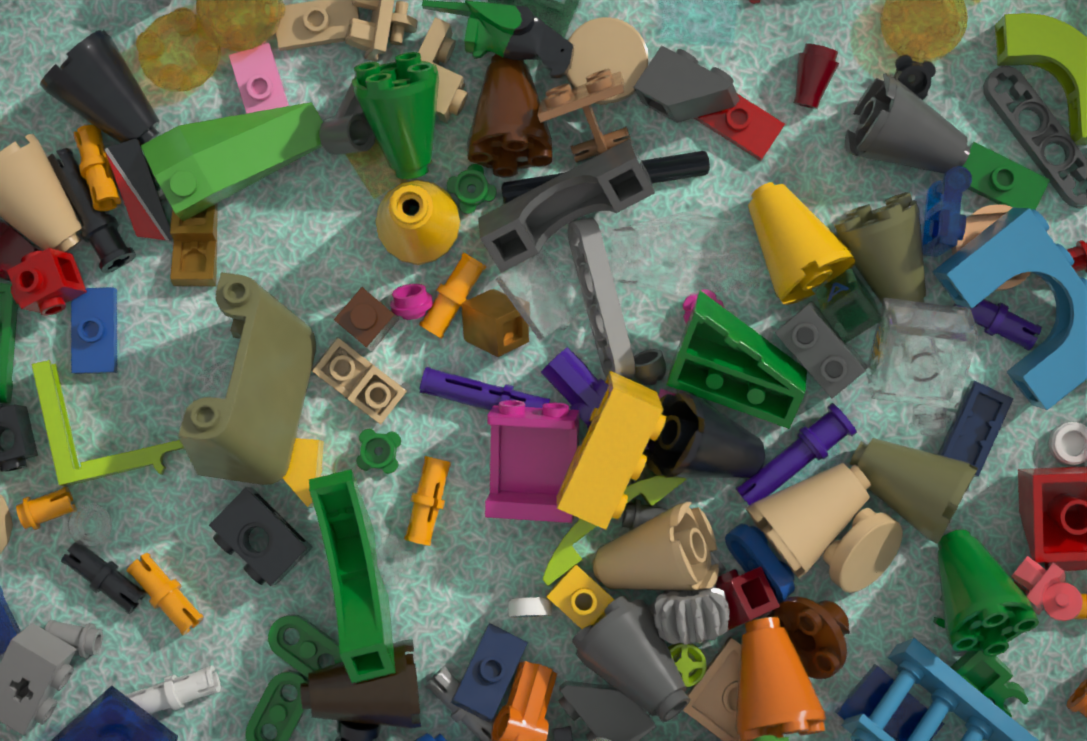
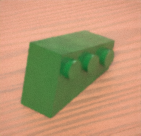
[666,290,807,429]

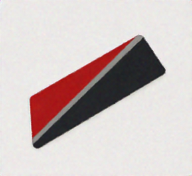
[105,139,173,241]

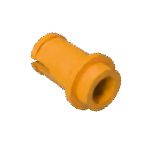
[16,486,76,530]

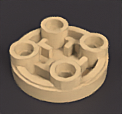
[566,17,648,105]
[823,508,903,593]

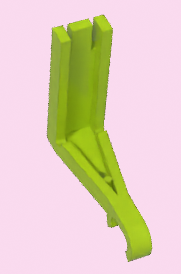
[31,360,191,486]

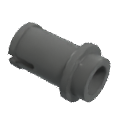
[622,499,668,531]

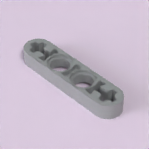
[568,217,635,379]

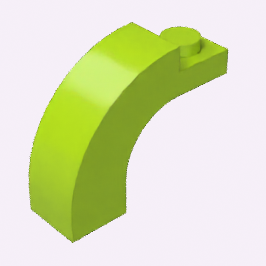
[995,13,1087,145]

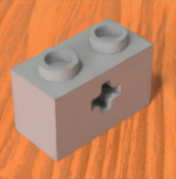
[0,623,77,735]

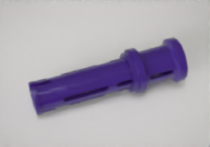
[735,403,857,505]

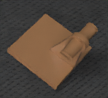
[537,69,632,163]

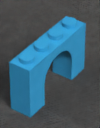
[932,207,1087,410]

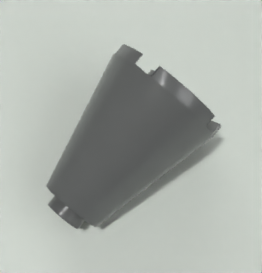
[844,73,970,174]

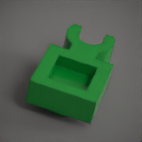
[951,650,1029,717]

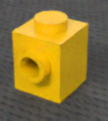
[546,564,615,629]

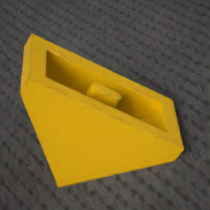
[283,438,324,507]

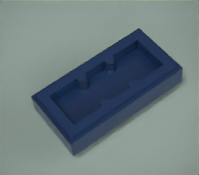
[938,380,1013,477]
[450,623,528,723]

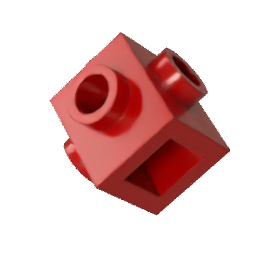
[7,248,87,316]

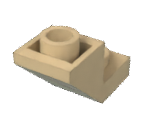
[418,17,468,123]

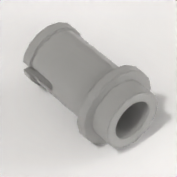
[44,620,103,658]

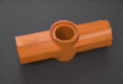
[491,661,557,741]

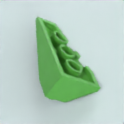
[141,102,323,221]

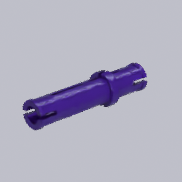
[419,367,550,411]

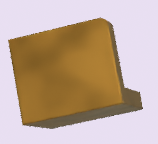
[462,289,529,357]

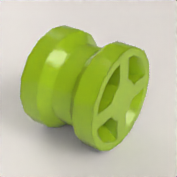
[668,643,707,687]

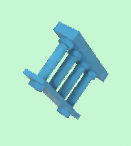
[841,638,1039,741]

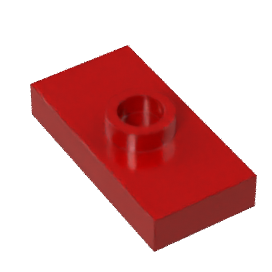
[694,93,785,161]

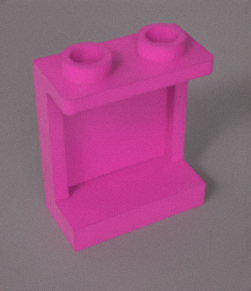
[485,400,580,523]

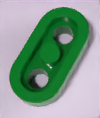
[268,614,342,678]
[245,670,309,741]

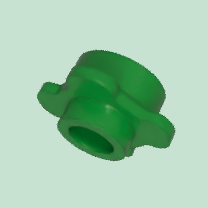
[447,164,497,214]
[356,429,402,474]

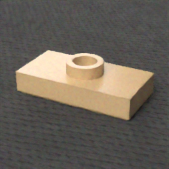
[272,0,360,51]

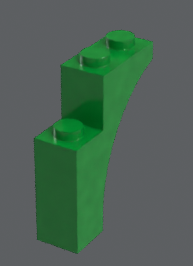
[309,469,396,683]

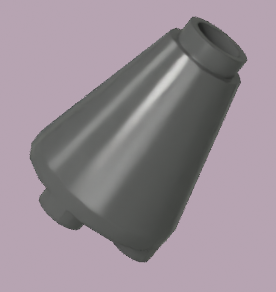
[572,596,690,722]

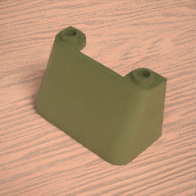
[178,272,316,485]

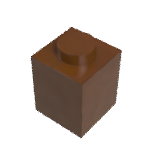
[334,287,399,352]

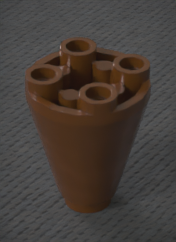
[467,54,552,178]

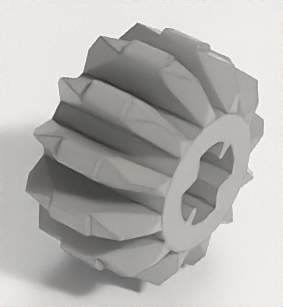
[654,587,729,645]

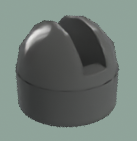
[634,349,666,385]

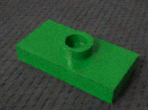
[953,142,1050,210]

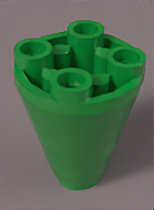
[352,52,439,179]
[937,530,1039,657]

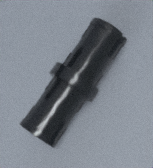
[61,540,147,614]

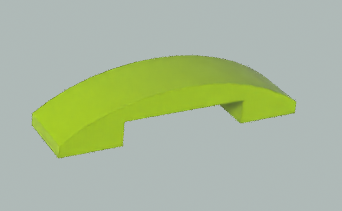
[543,476,686,586]

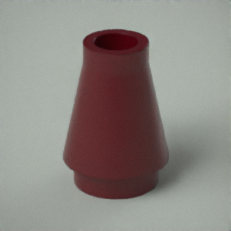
[793,43,839,109]

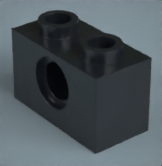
[209,487,313,586]

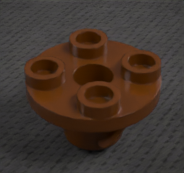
[766,596,850,679]

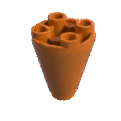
[736,617,826,741]

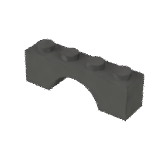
[478,139,655,273]

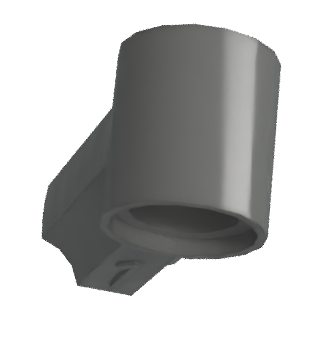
[319,83,376,155]

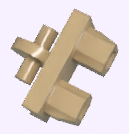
[345,0,418,61]

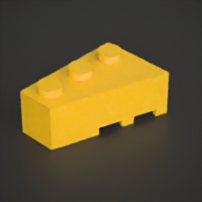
[556,371,666,530]

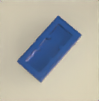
[71,287,117,374]

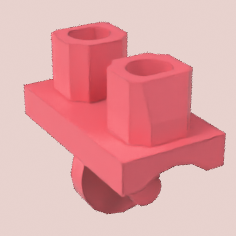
[1011,556,1083,622]

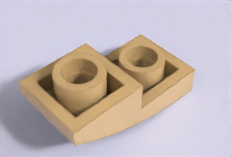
[311,337,407,425]

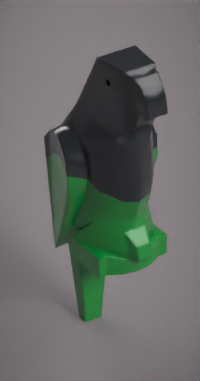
[422,0,574,78]

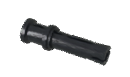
[48,148,136,273]

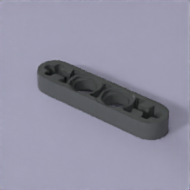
[983,66,1087,208]

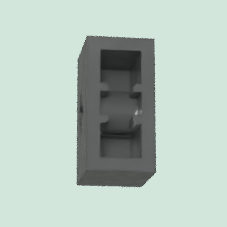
[775,301,868,399]

